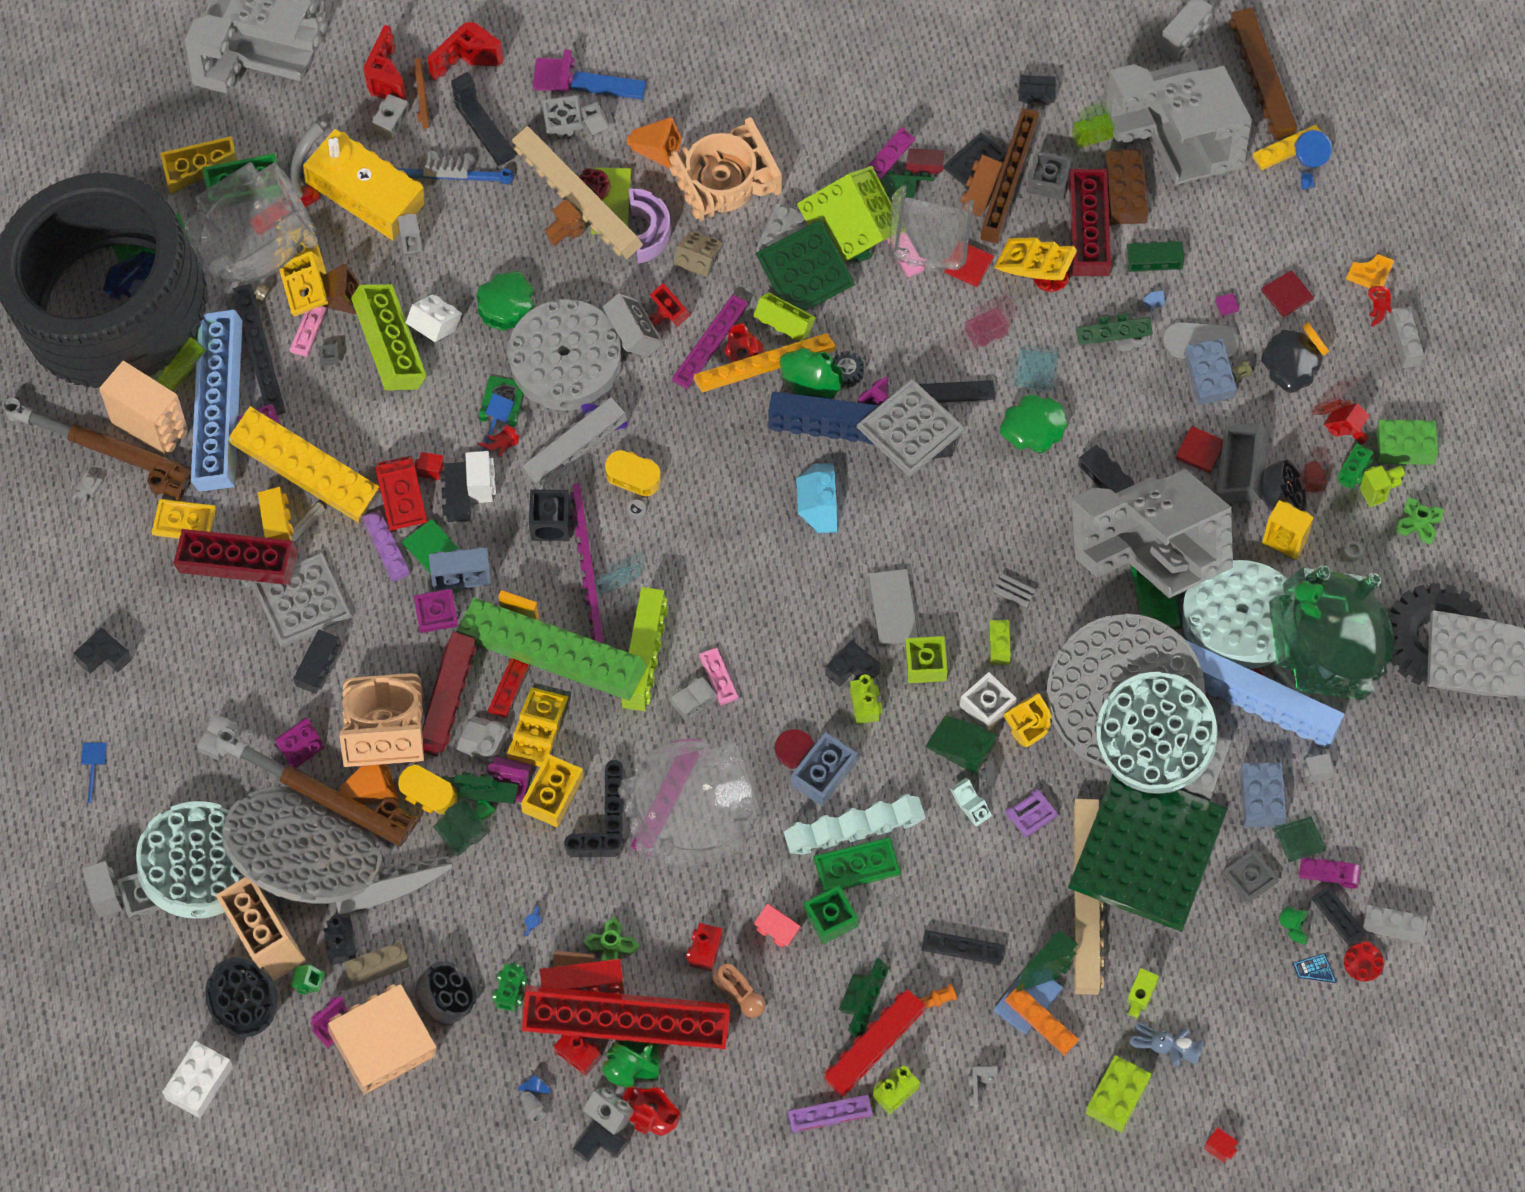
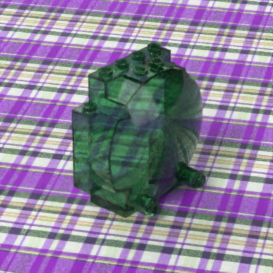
[1269,565,1394,700]

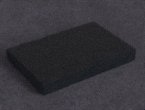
[943,132,1007,189]

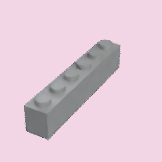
[522,397,627,489]

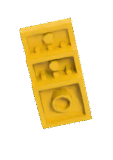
[994,237,1077,280]
[507,687,569,767]

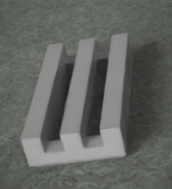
[993,574,1036,608]

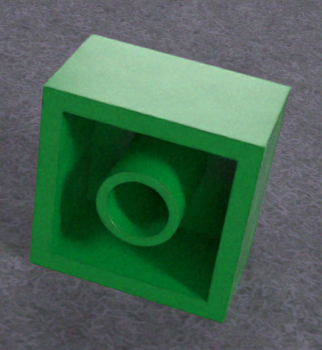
[804,885,858,945]

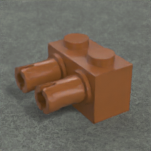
[544,199,587,247]

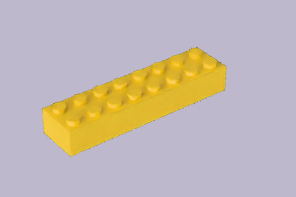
[229,406,380,523]

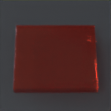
[1311,398,1351,415]

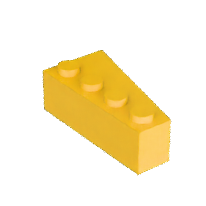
[160,136,238,194]

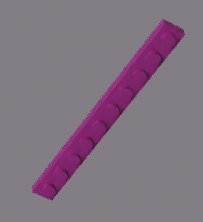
[570,483,604,644]

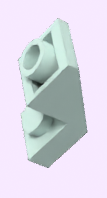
[950,778,992,826]

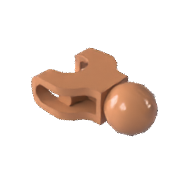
[712,964,766,1018]

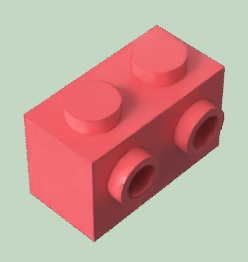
[754,904,803,948]

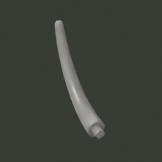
[291,120,327,198]

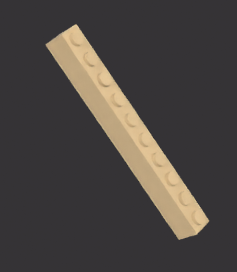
[511,126,643,260]
[1074,799,1104,995]

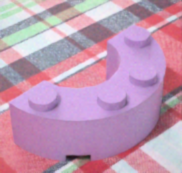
[629,189,670,263]

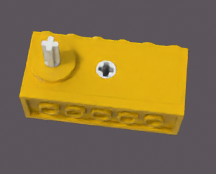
[303,129,424,240]

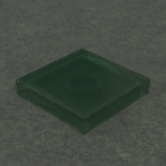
[1274,816,1326,862]

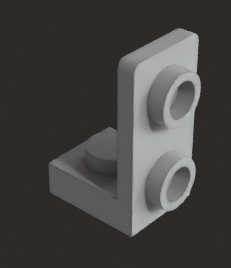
[968,1067,998,1112]

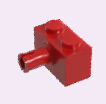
[649,283,691,327]
[1323,403,1370,445]
[686,923,723,972]
[553,1035,601,1076]

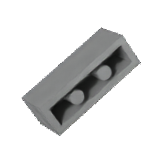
[1389,306,1424,368]
[1362,905,1428,943]

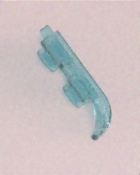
[596,561,642,595]

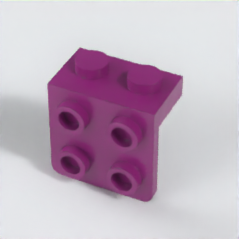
[533,49,575,92]
[310,996,349,1049]

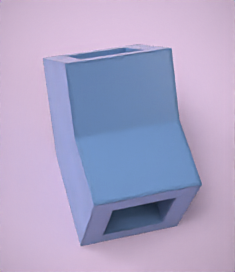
[1143,291,1165,311]

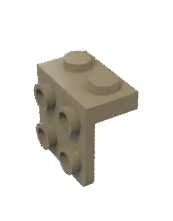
[673,231,723,277]

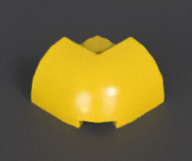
[1003,693,1052,747]

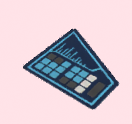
[1293,953,1337,983]

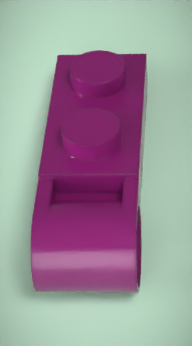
[1298,857,1361,889]

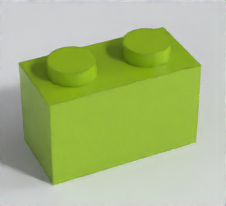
[988,620,1011,665]

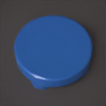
[1294,130,1332,168]

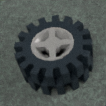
[833,351,864,388]

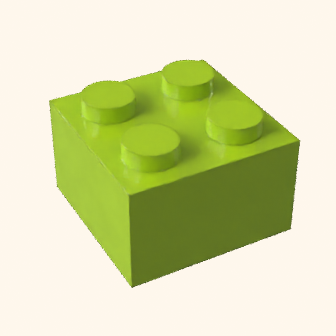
[905,636,948,683]

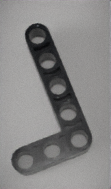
[451,72,515,166]
[564,760,624,857]

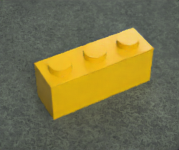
[258,487,294,540]

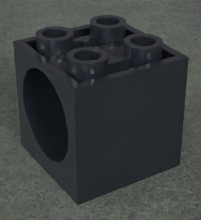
[529,489,571,541]

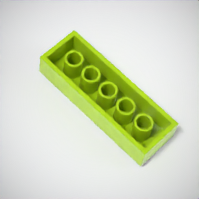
[351,284,427,391]
[621,587,668,711]

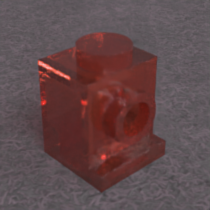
[1303,461,1327,492]

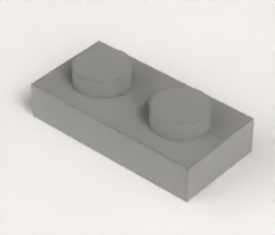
[1150,543,1189,573]

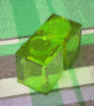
[1072,113,1114,149]

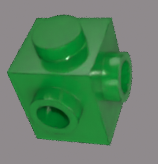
[289,965,325,995]

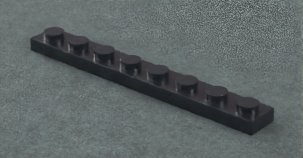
[233,284,286,415]

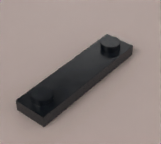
[919,380,995,403]
[921,930,1004,966]

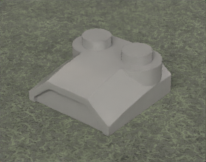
[457,716,509,764]
[116,873,161,918]

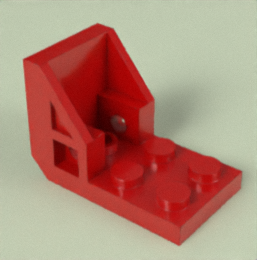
[427,22,504,81]
[363,24,407,101]
[374,455,427,531]

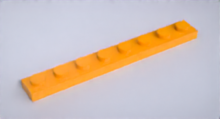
[694,333,836,393]

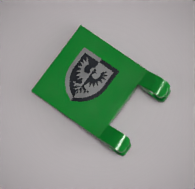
[479,376,523,427]

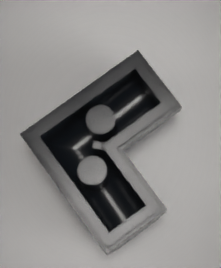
[572,1120,630,1163]

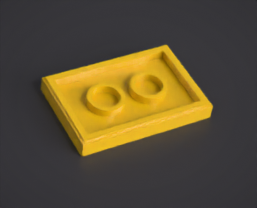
[151,499,216,538]

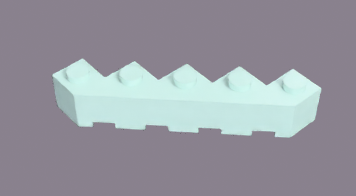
[784,794,925,855]

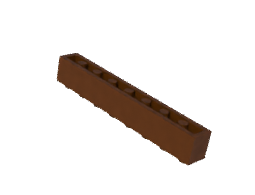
[1228,8,1297,140]
[981,108,1040,244]

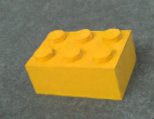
[1262,500,1314,560]
[521,754,584,828]

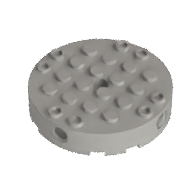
[508,299,622,410]

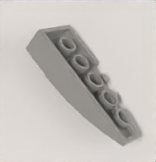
[335,856,452,914]

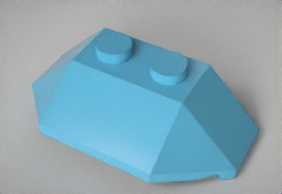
[796,463,837,533]

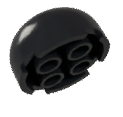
[1261,459,1307,512]
[415,961,476,1024]

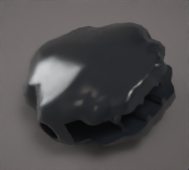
[1261,330,1321,393]

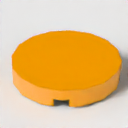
[1303,322,1330,355]

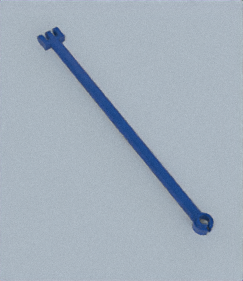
[302,159,514,184]

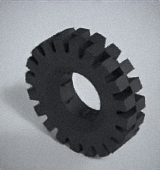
[1383,583,1490,689]

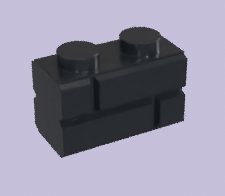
[1018,75,1056,105]

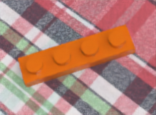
[1005,988,1079,1056]

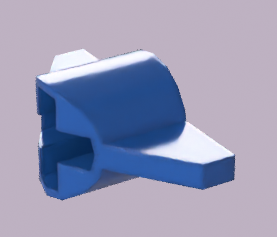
[1300,171,1314,190]
[525,906,542,936]
[518,1076,551,1094]

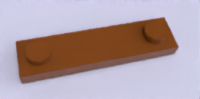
[411,58,430,129]

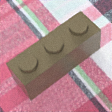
[344,941,410,988]

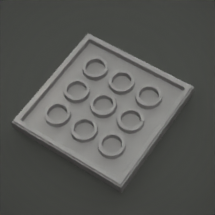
[857,379,965,477]
[251,553,352,648]

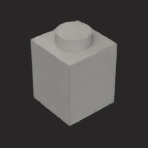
[581,102,609,135]
[1302,753,1334,783]

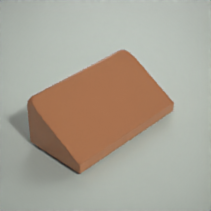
[553,951,595,967]

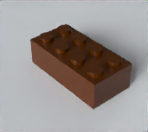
[1104,149,1148,225]

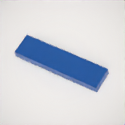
[572,71,646,100]

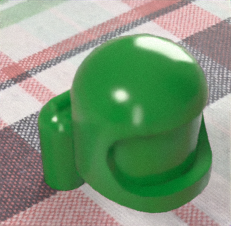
[1294,581,1324,619]
[1279,906,1309,945]

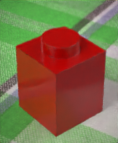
[415,452,445,480]
[1204,1127,1238,1163]

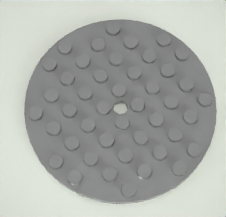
[1047,614,1205,769]
[222,787,382,904]

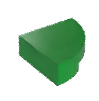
[475,800,495,823]

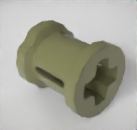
[1231,360,1253,383]

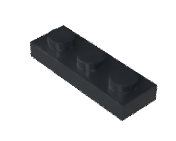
[1312,886,1365,946]

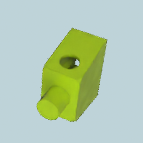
[1126,968,1159,1019]

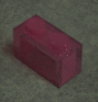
[964,307,1009,348]

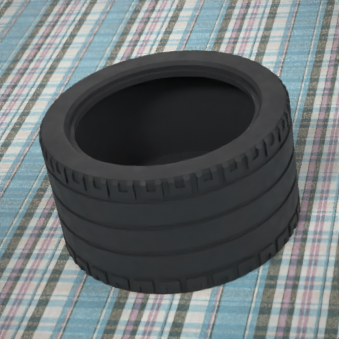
[0,172,208,388]

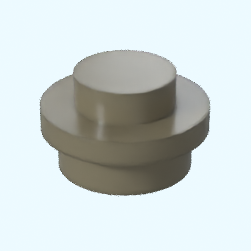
[254,283,270,301]

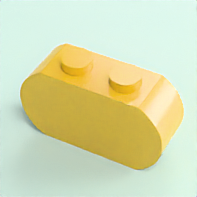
[605,450,661,497]
[399,765,458,815]

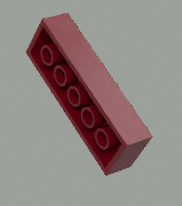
[1069,169,1111,276]
[173,529,298,585]
[422,632,476,757]

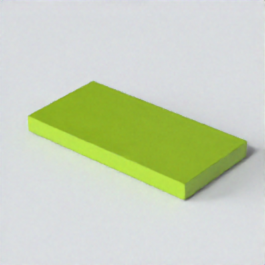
[591,168,631,234]

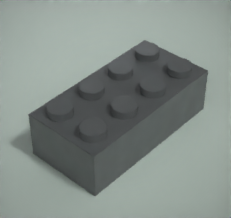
[1217,422,1269,504]

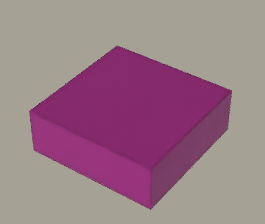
[1215,293,1239,316]

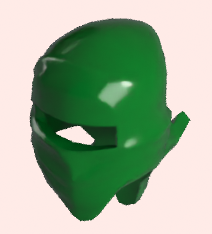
[602,1040,658,1087]

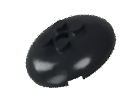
[205,957,278,1038]

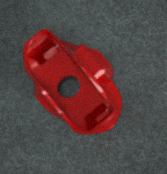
[724,323,765,378]
[622,1086,681,1136]

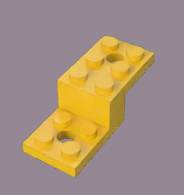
[277,225,328,317]

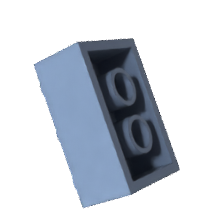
[1184,338,1237,405]
[429,547,491,592]
[790,732,857,807]
[1239,763,1286,827]

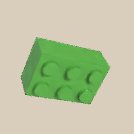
[1376,420,1438,465]

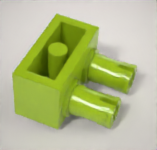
[1360,465,1405,508]
[850,675,882,724]
[873,1065,920,1114]

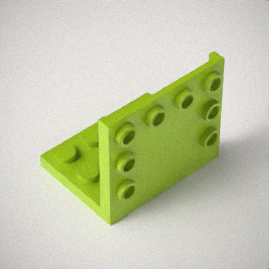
[797,166,905,262]

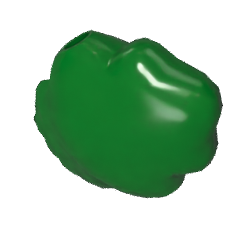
[476,271,534,331]
[779,348,844,399]
[1000,395,1068,453]

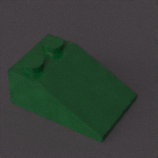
[926,715,997,775]
[1016,930,1078,991]

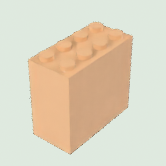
[99,361,188,457]
[216,877,306,981]
[328,984,436,1095]

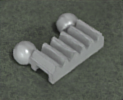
[423,151,475,179]

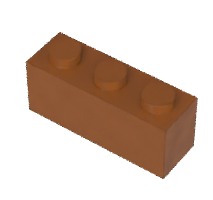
[960,155,1002,217]

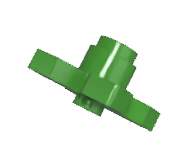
[1396,498,1444,545]
[584,917,639,961]

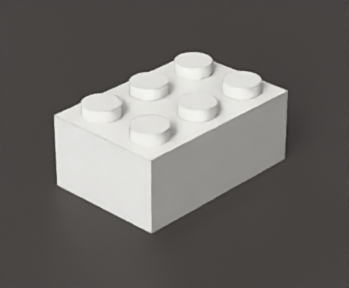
[162,1041,233,1118]

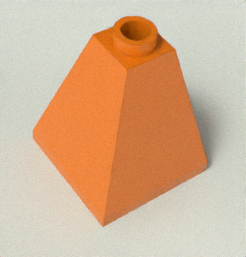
[627,118,682,168]
[340,764,400,804]

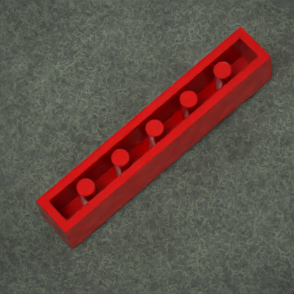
[824,989,926,1098]

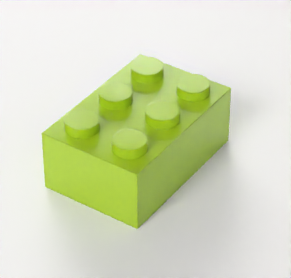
[1086,1055,1152,1133]

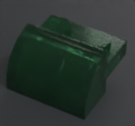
[433,801,490,857]

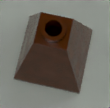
[304,264,359,314]

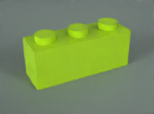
[754,292,816,341]

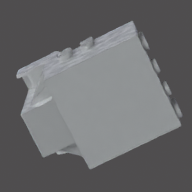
[185,0,327,93]
[1105,61,1252,185]
[1071,469,1233,598]

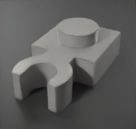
[72,472,103,507]

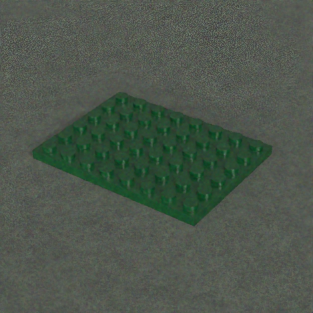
[1068,774,1228,932]

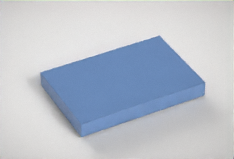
[994,975,1063,1035]

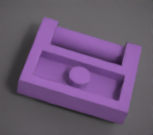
[1004,789,1058,838]

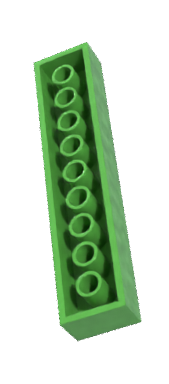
[456,597,647,701]

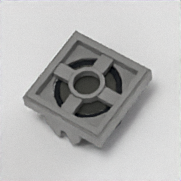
[542,95,583,138]

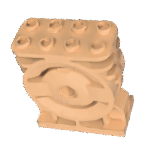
[669,117,782,222]
[340,673,424,767]

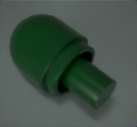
[850,248,873,262]

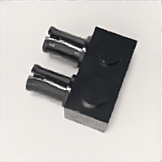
[324,915,357,965]

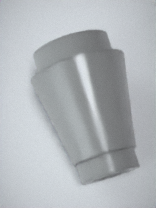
[521,1091,546,1123]

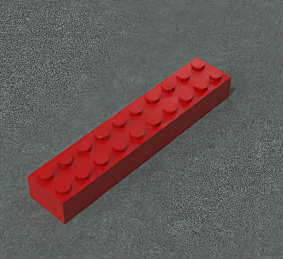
[521,985,730,1049]

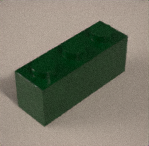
[1125,240,1184,272]

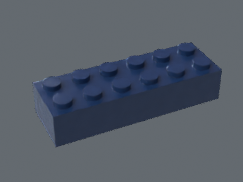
[768,391,879,444]

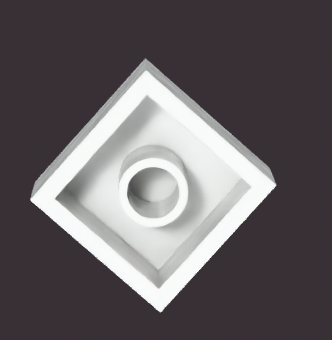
[406,294,462,342]
[466,451,496,503]
[960,672,1016,731]

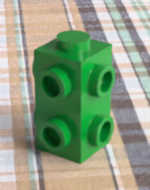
[1337,443,1374,490]
[493,963,528,1012]

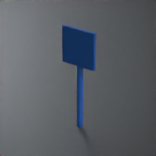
[481,393,514,451]
[81,743,107,804]

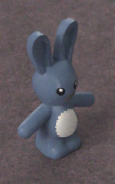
[1129,1022,1204,1066]

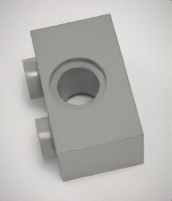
[371,94,409,139]
[398,214,422,254]
[583,1086,635,1135]

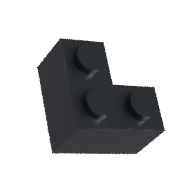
[73,627,132,674]
[825,640,881,687]

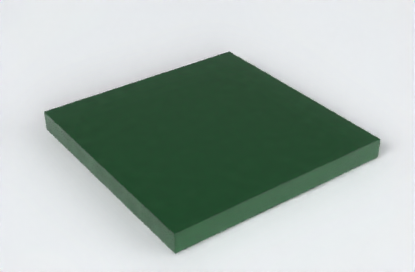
[755,219,856,311]

